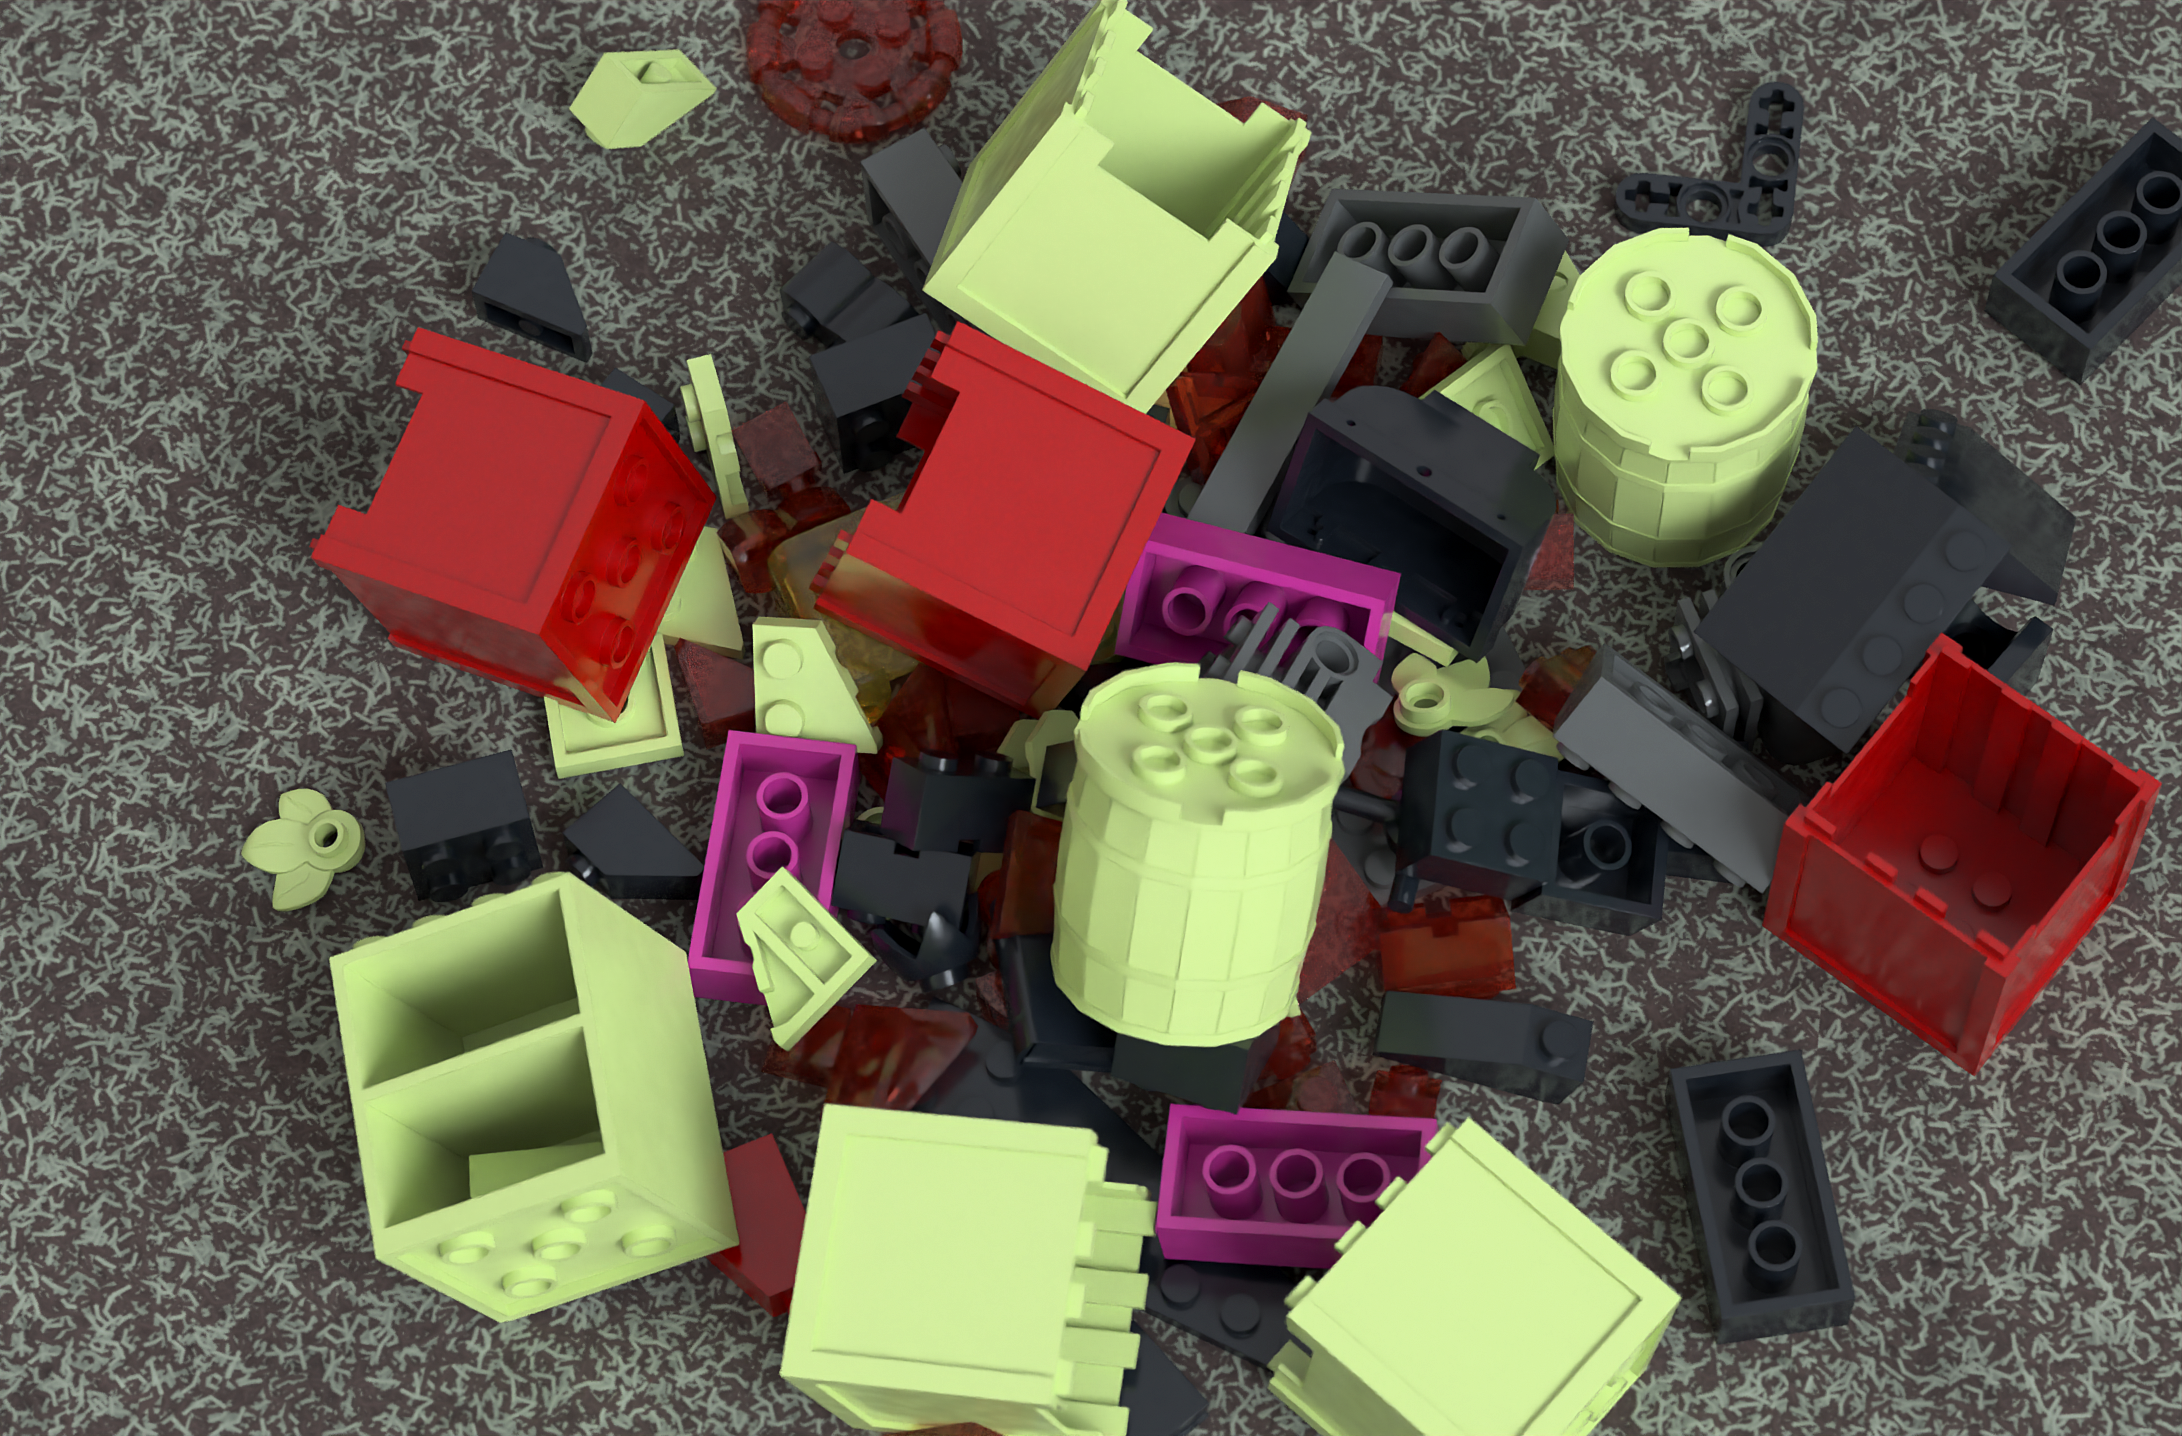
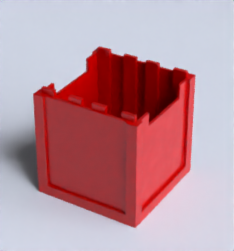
[808,321,1196,720]
[309,327,717,723]
[1762,632,2162,1077]

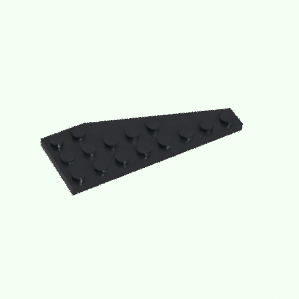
[871,996,1313,1374]

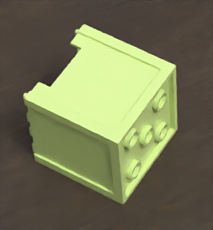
[922,0,1311,414]
[780,1104,1158,1436]
[1267,1117,1682,1436]

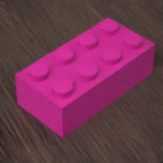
[1114,512,1401,685]
[688,730,861,1006]
[1155,1104,1439,1269]

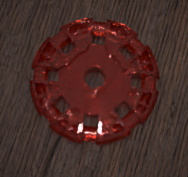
[746,0,963,144]

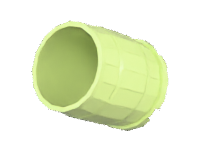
[1553,228,1818,567]
[1050,663,1345,1047]

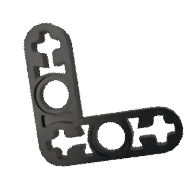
[1614,82,1804,247]

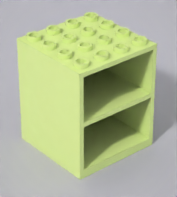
[329,872,740,1323]

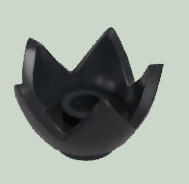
[871,891,982,993]

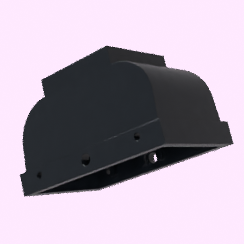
[1266,385,1557,663]

